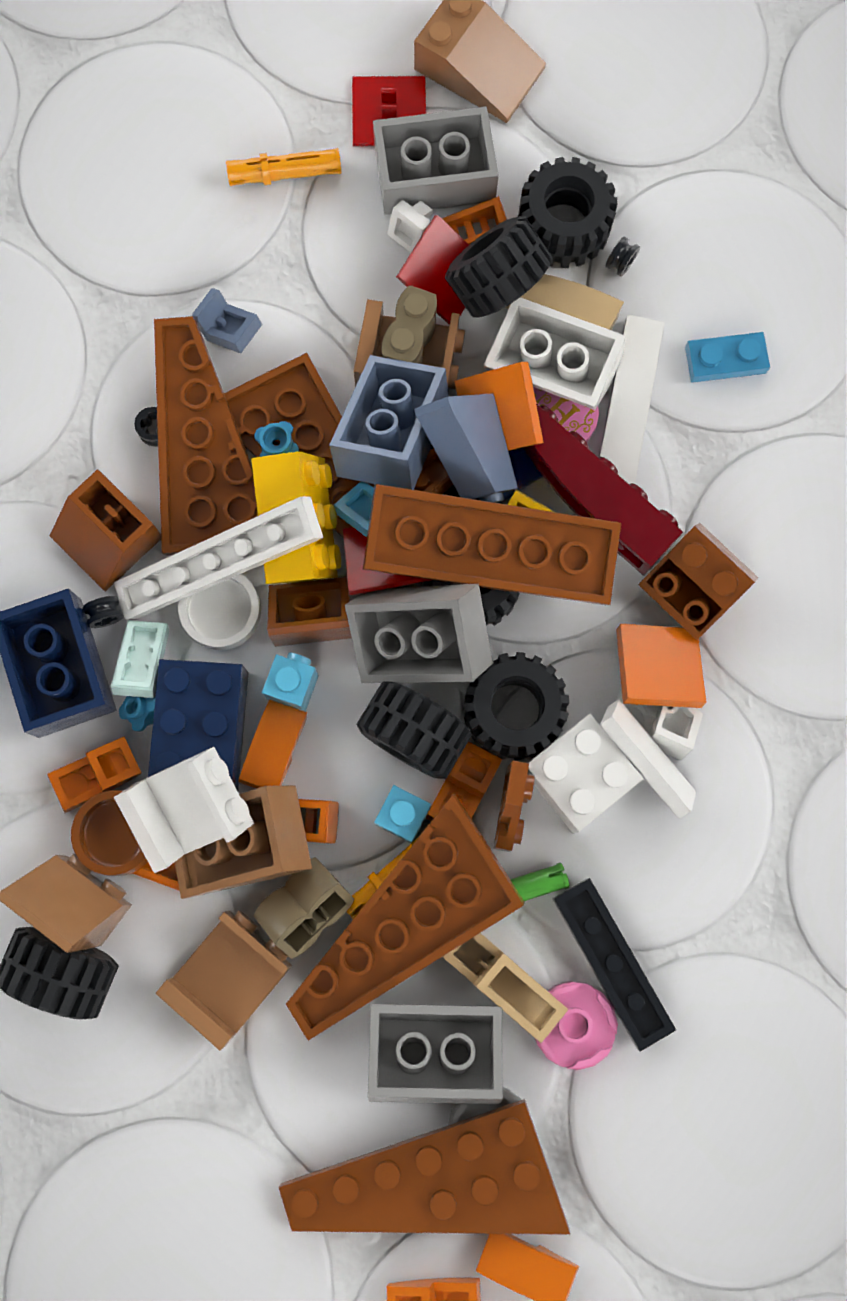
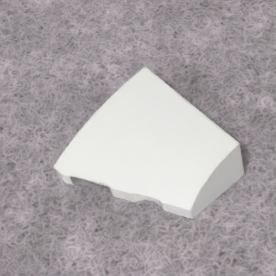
[617,688,703,760]

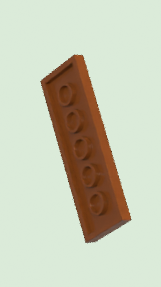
[363,484,621,606]

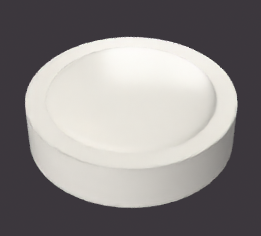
[178,574,261,650]

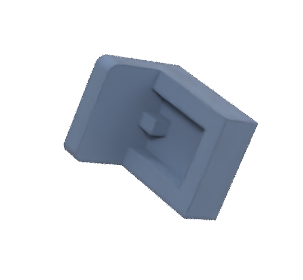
[192,288,262,354]

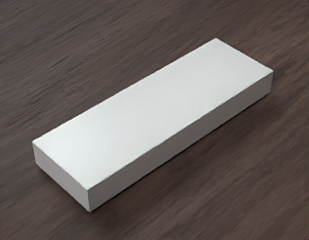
[601,700,696,819]

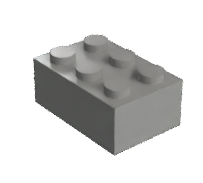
[373,106,498,215]
[345,584,493,683]
[368,1004,503,1104]

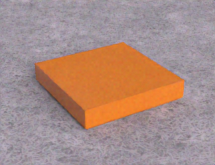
[454,362,543,451]
[616,624,706,708]

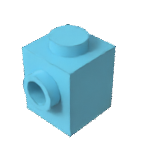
[262,652,319,712]

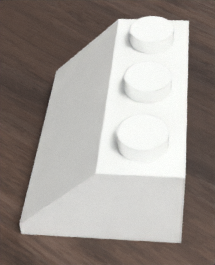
[484,297,626,410]

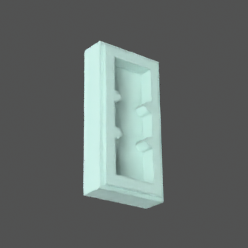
[111,620,169,698]

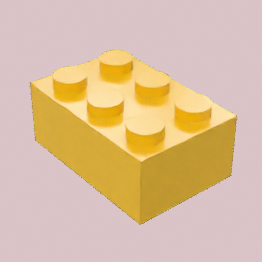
[251,451,341,584]

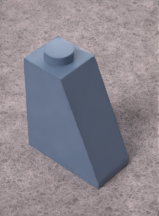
[415,394,517,503]

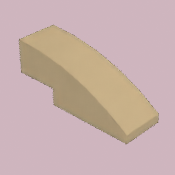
[505,274,624,330]
[443,933,569,1043]

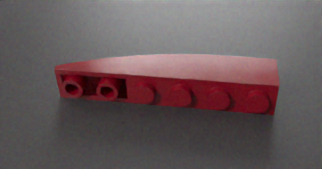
[524,404,683,576]

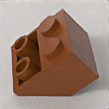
[49,469,161,592]
[638,523,758,640]

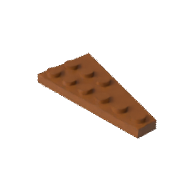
[154,316,258,556]
[224,353,376,538]
[286,793,525,1041]
[278,1099,570,1235]

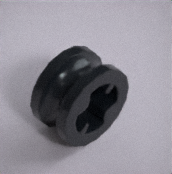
[605,236,640,277]
[134,407,158,447]
[82,596,124,628]

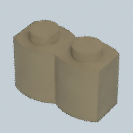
[382,285,437,364]
[253,857,354,959]

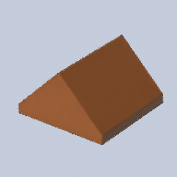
[267,577,352,647]

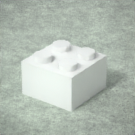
[528,714,644,834]

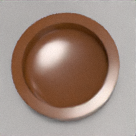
[71,790,148,876]

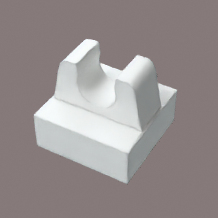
[387,200,433,253]

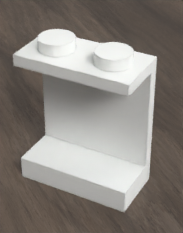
[114,747,254,873]

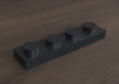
[552,878,676,1052]

